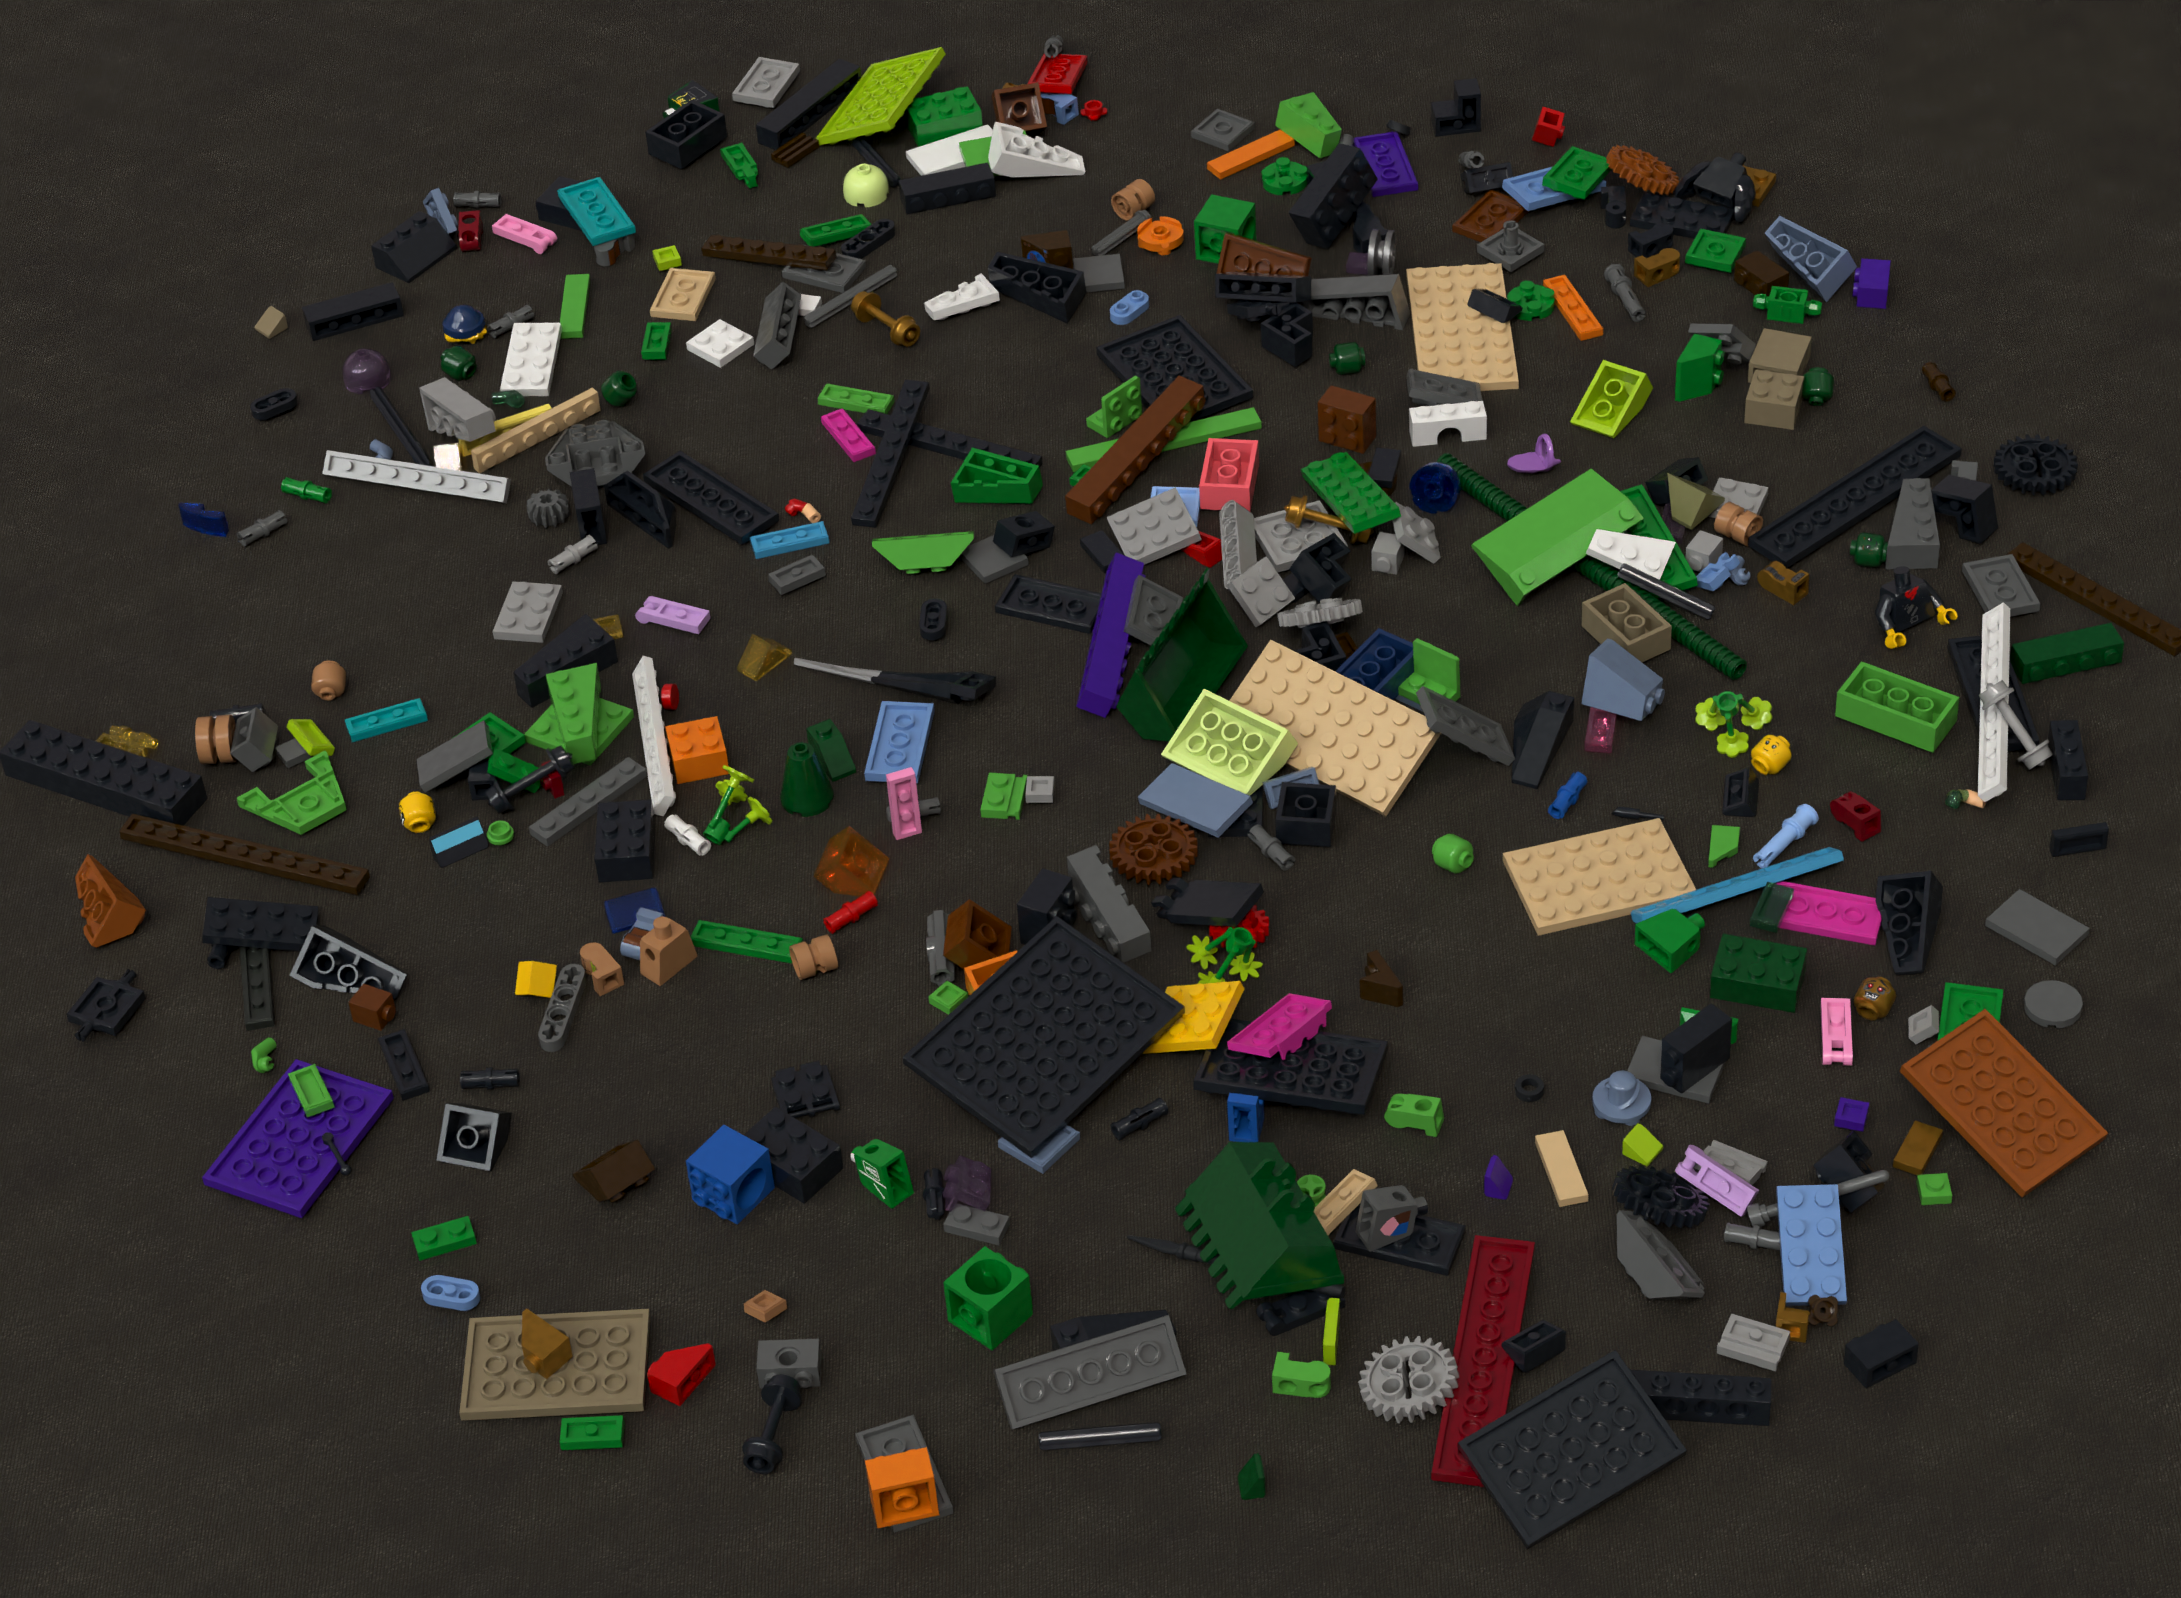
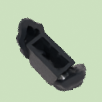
[1673,152,1756,223]

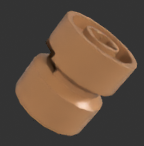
[1111,179,1155,220]
[1714,502,1763,546]
[789,934,838,980]

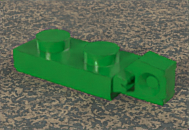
[720,143,759,188]

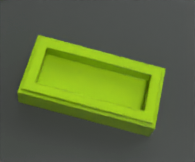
[286,719,335,756]
[1323,1298,1340,1365]

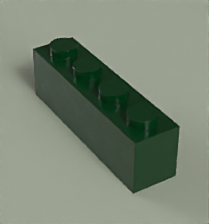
[2010,623,2124,684]

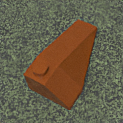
[75,854,146,948]

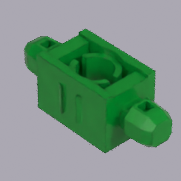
[1753,286,1822,324]

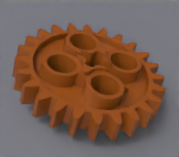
[1606,145,1679,195]

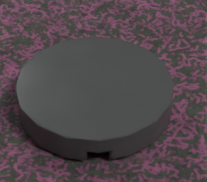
[2024,980,2083,1028]

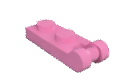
[492,214,557,254]
[1820,998,1853,1066]

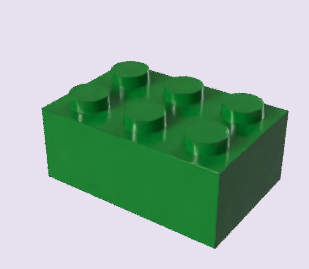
[904,86,983,147]

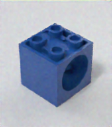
[686,1125,775,1224]

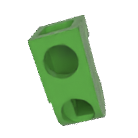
[1384,1094,1444,1137]
[1272,1352,1331,1398]

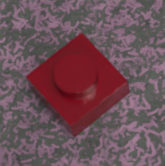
[540,760,565,799]

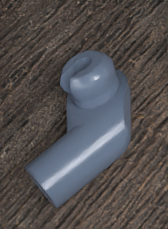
[370,439,393,460]
[1729,555,1751,586]

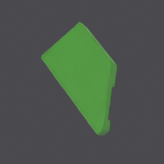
[1708,825,1740,868]

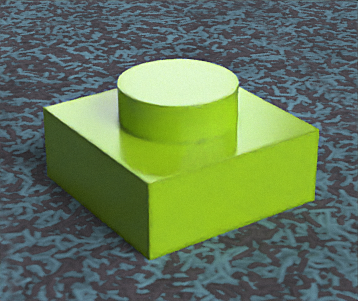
[652,245,682,271]

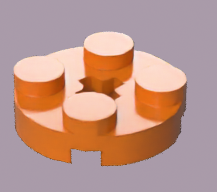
[1137,216,1184,255]

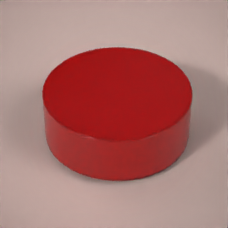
[661,684,679,710]

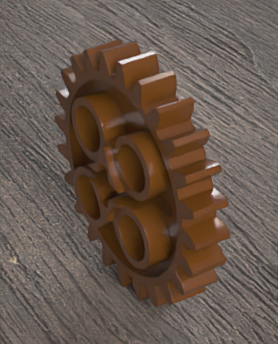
[1109,814,1198,885]

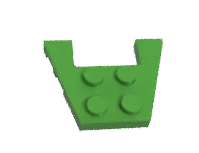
[237,751,346,835]

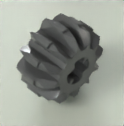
[527,488,569,528]

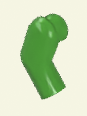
[251,1037,277,1073]

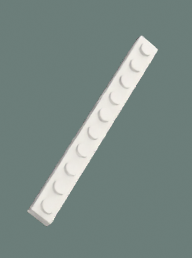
[1978,602,2010,802]

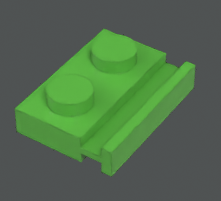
[980,773,1027,820]

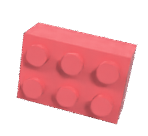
[1199,438,1259,511]

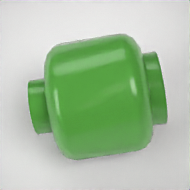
[1432,834,1474,873]

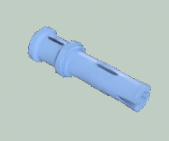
[1753,804,1819,868]

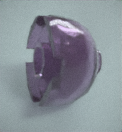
[342,349,391,394]

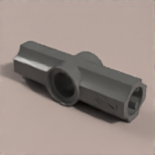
[926,910,955,986]

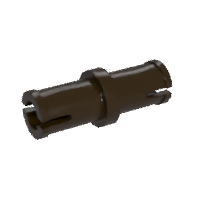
[1922,362,1956,402]

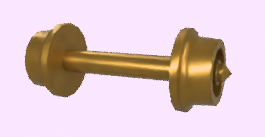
[851,291,920,347]
[1284,495,1374,544]

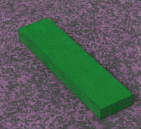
[691,920,803,964]

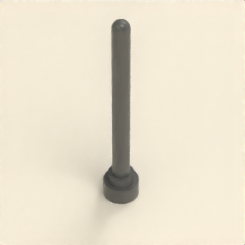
[1747,1170,1889,1227]

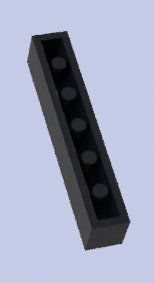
[756,59,861,150]

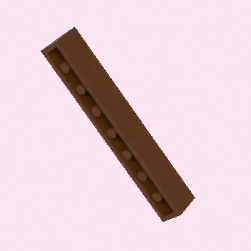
[1065,375,1205,525]

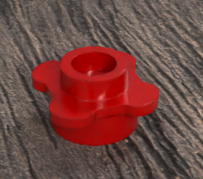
[1080,100,1107,120]

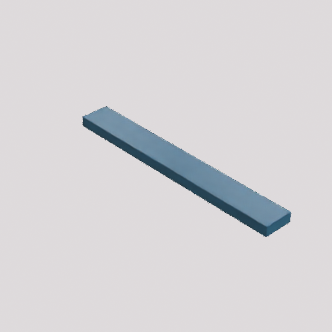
[1631,847,1844,923]

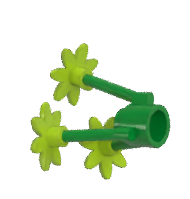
[1186,927,1263,984]

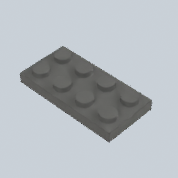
[1416,686,1515,766]

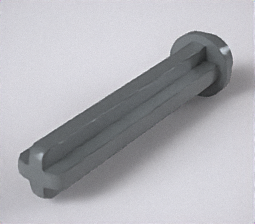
[1092,210,1151,256]

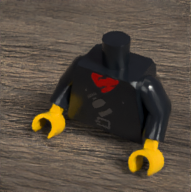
[1875,566,1958,649]

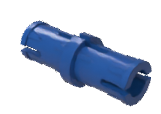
[1548,772,1587,819]

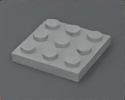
[1106,487,1202,565]
[1254,500,1348,572]

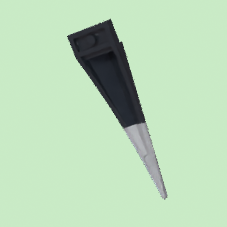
[794,658,996,704]

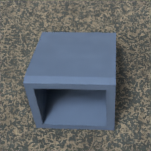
[1581,638,1665,721]

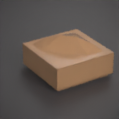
[744,1290,787,1323]

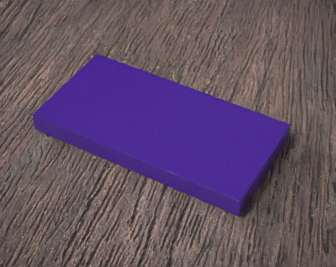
[1353,131,1418,197]

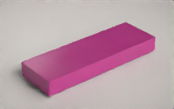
[821,408,876,462]

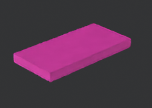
[1764,881,1882,945]

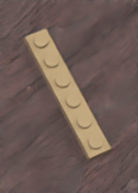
[471,388,600,474]

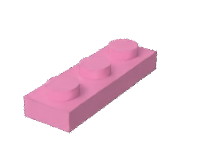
[886,767,922,840]

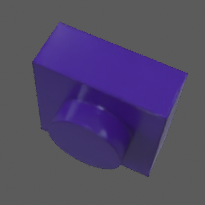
[1834,1097,1870,1132]

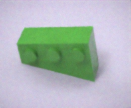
[1275,92,1342,158]

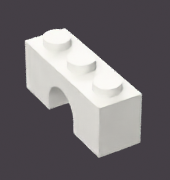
[1409,401,1487,447]

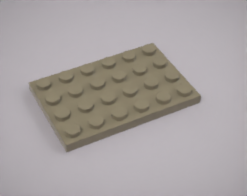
[459,1309,651,1421]

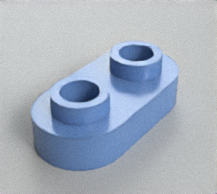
[1110,290,1149,325]
[421,1275,480,1311]

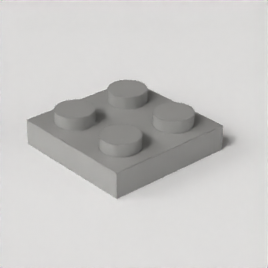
[1707,477,1768,518]
[1392,502,1441,564]
[1227,556,1295,627]

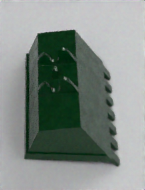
[1116,568,1248,742]
[1175,1142,1344,1309]

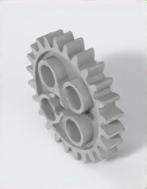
[1277,598,1363,628]
[1358,1336,1459,1423]

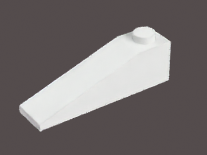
[988,122,1086,177]

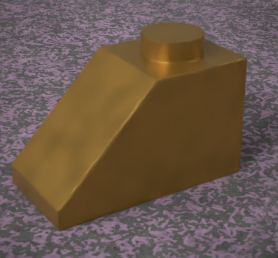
[521,1309,573,1379]

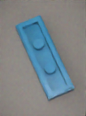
[750,521,829,559]

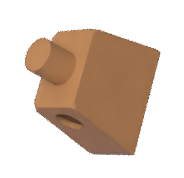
[640,916,697,986]

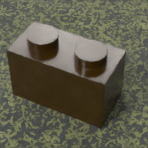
[1734,250,1789,296]

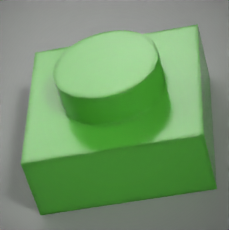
[1916,1173,1952,1205]

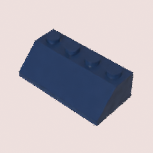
[1335,628,1414,700]

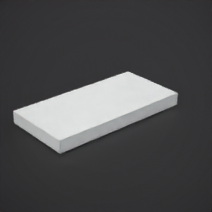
[906,124,993,176]

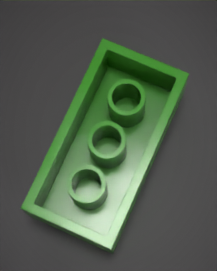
[1835,661,1959,753]

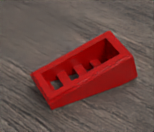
[1180,531,1222,568]

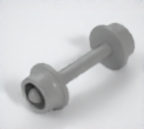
[1978,680,2053,770]

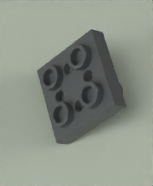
[1477,221,1544,272]

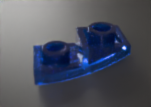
[178,503,229,537]

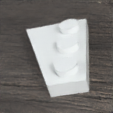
[1585,529,1676,580]

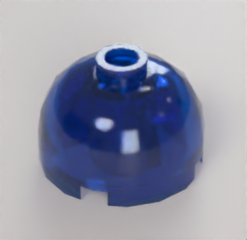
[1409,462,1461,514]

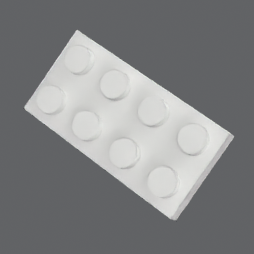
[500,323,562,396]

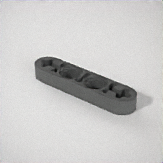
[538,964,587,1052]

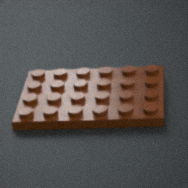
[1900,1009,2108,1198]

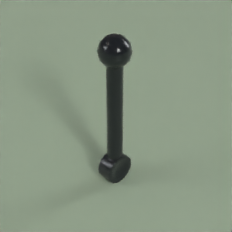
[322,1132,352,1176]

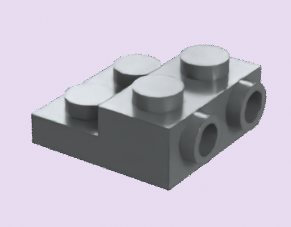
[1688,323,1756,365]

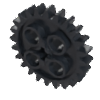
[1993,434,2078,495]
[1612,1165,1710,1229]

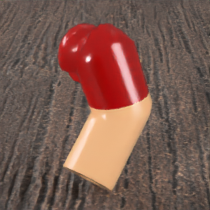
[785,498,821,523]

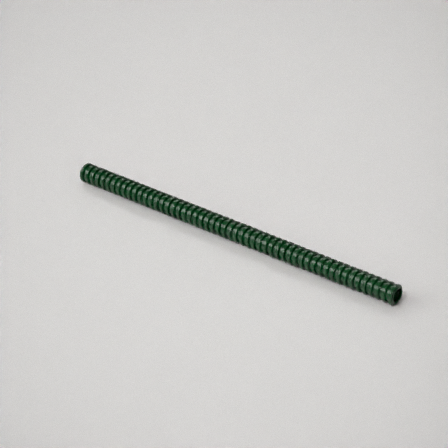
[1435,453,1747,680]

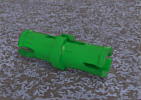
[281,477,332,503]

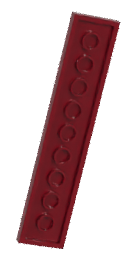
[1431,1235,1535,1487]

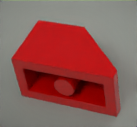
[647,1343,716,1406]

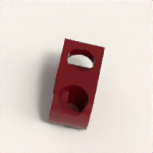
[458,210,483,252]
[1830,791,1881,842]

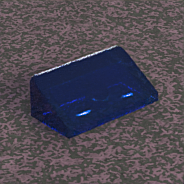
[604,888,665,933]

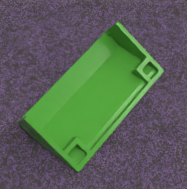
[1471,469,1644,606]

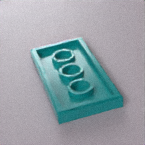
[557,177,636,246]

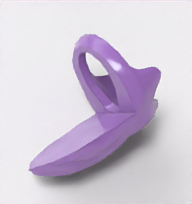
[1507,434,1561,474]

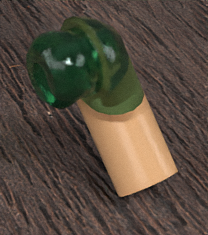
[1945,789,1986,809]

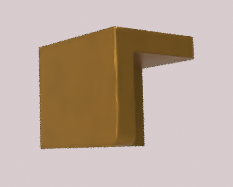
[1776,1292,1810,1343]

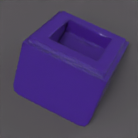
[1484,1155,1513,1200]

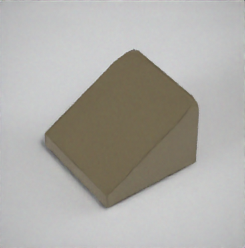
[254,306,288,339]

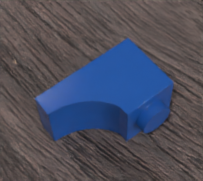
[1227,1093,1264,1142]

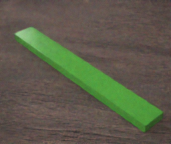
[1066,407,1262,472]

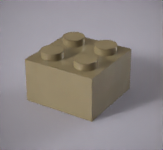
[1744,370,1804,430]

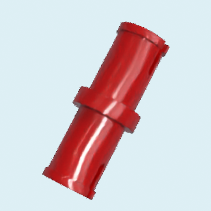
[823,891,878,934]

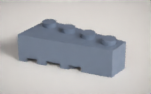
[1765,216,1857,302]

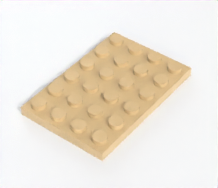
[1503,818,1696,936]

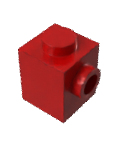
[1532,107,1565,147]

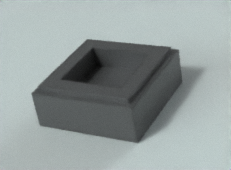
[275,738,311,768]

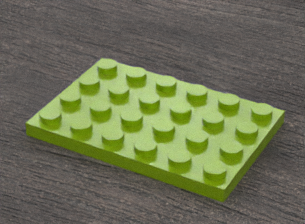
[816,47,946,145]

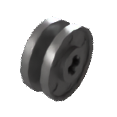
[1367,229,1396,276]

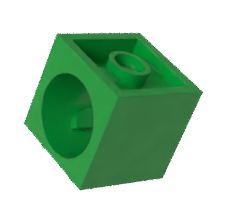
[1194,194,1257,264]
[943,1246,1033,1351]

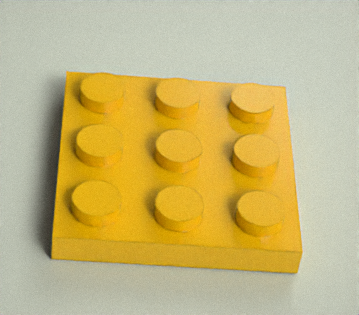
[1143,981,1244,1054]

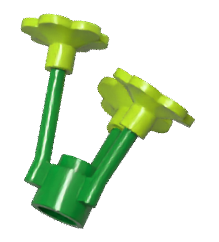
[1695,691,1772,758]
[703,765,772,845]

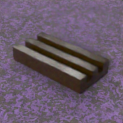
[771,133,820,168]

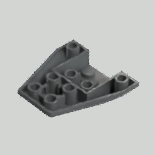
[545,420,645,487]

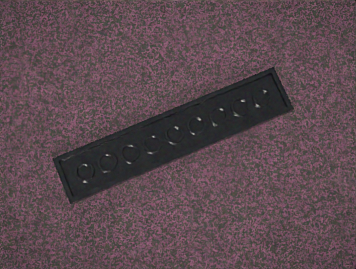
[1748,426,1962,569]

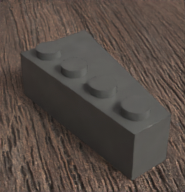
[1886,478,1940,569]
[1067,845,1151,963]

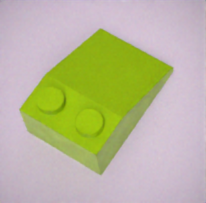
[1570,360,1653,438]

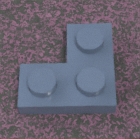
[423,188,458,236]

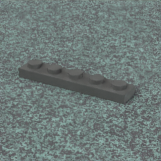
[529,757,647,847]

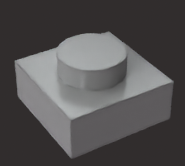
[1025,776,1054,803]
[1908,1005,1939,1044]

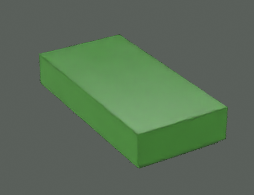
[288,1064,334,1118]

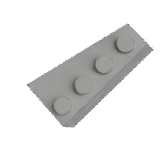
[419,377,496,442]

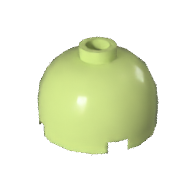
[843,164,889,207]

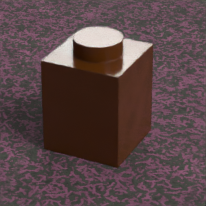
[348,984,396,1031]

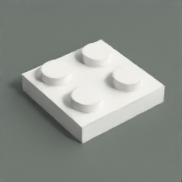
[686,319,754,368]

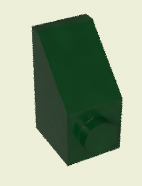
[806,719,856,782]

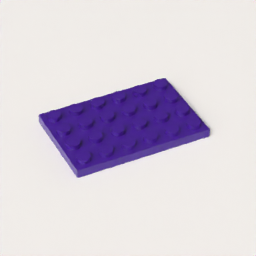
[202,1059,394,1218]

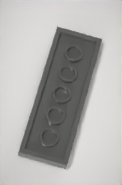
[993,1315,1186,1429]

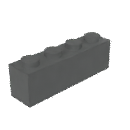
[753,282,801,369]

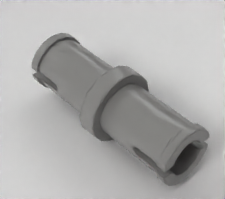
[547,535,598,574]

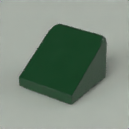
[1238,1453,1266,1500]

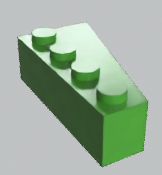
[546,663,601,764]

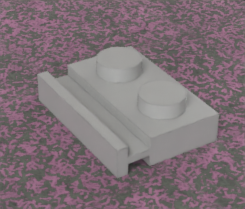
[1694,1140,1768,1185]
[1717,1314,1791,1371]

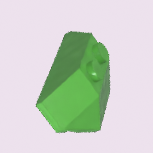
[872,531,974,574]

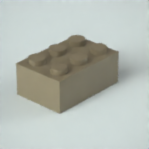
[1582,583,1672,662]

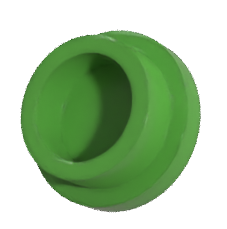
[487,821,514,845]

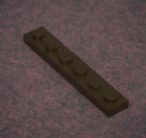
[701,235,837,270]

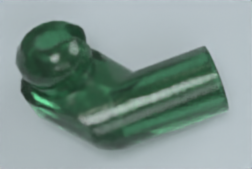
[492,390,525,408]

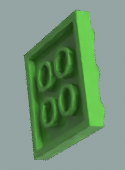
[524,698,634,766]

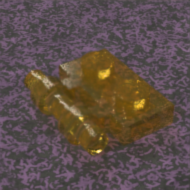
[96,725,158,757]

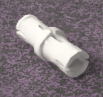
[664,814,711,856]

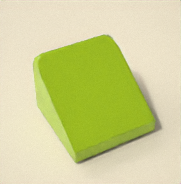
[1622,1123,1663,1167]

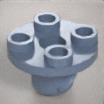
[1592,1070,1651,1126]

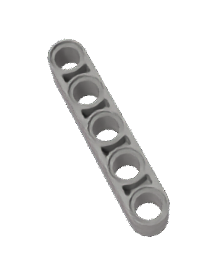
[1220,500,1257,592]

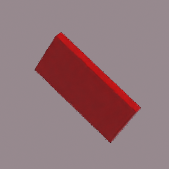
[1027,53,1087,94]

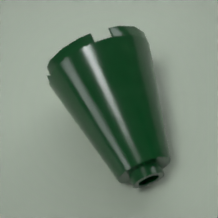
[780,742,834,817]

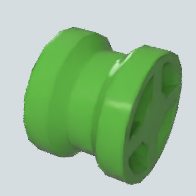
[1297,1175,1326,1207]

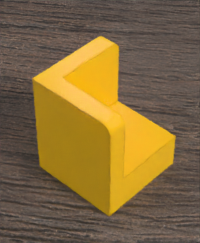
[515,961,557,998]

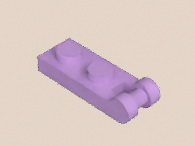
[635,596,710,634]
[1675,1145,1759,1217]

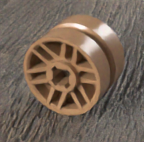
[195,715,237,765]

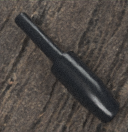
[1611,806,1664,821]

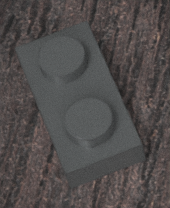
[768,555,826,595]
[944,1203,1010,1245]

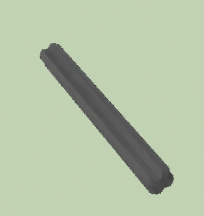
[803,265,897,328]

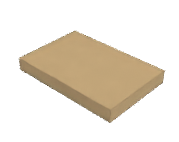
[650,268,716,321]

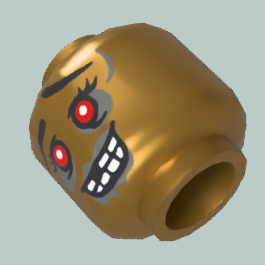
[1853,977,1896,1020]

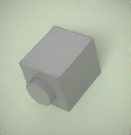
[1685,530,1723,572]
[1371,532,1405,575]

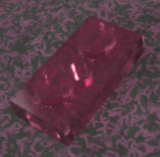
[1585,707,1617,753]

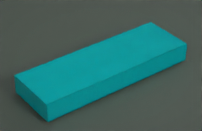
[345,698,428,742]

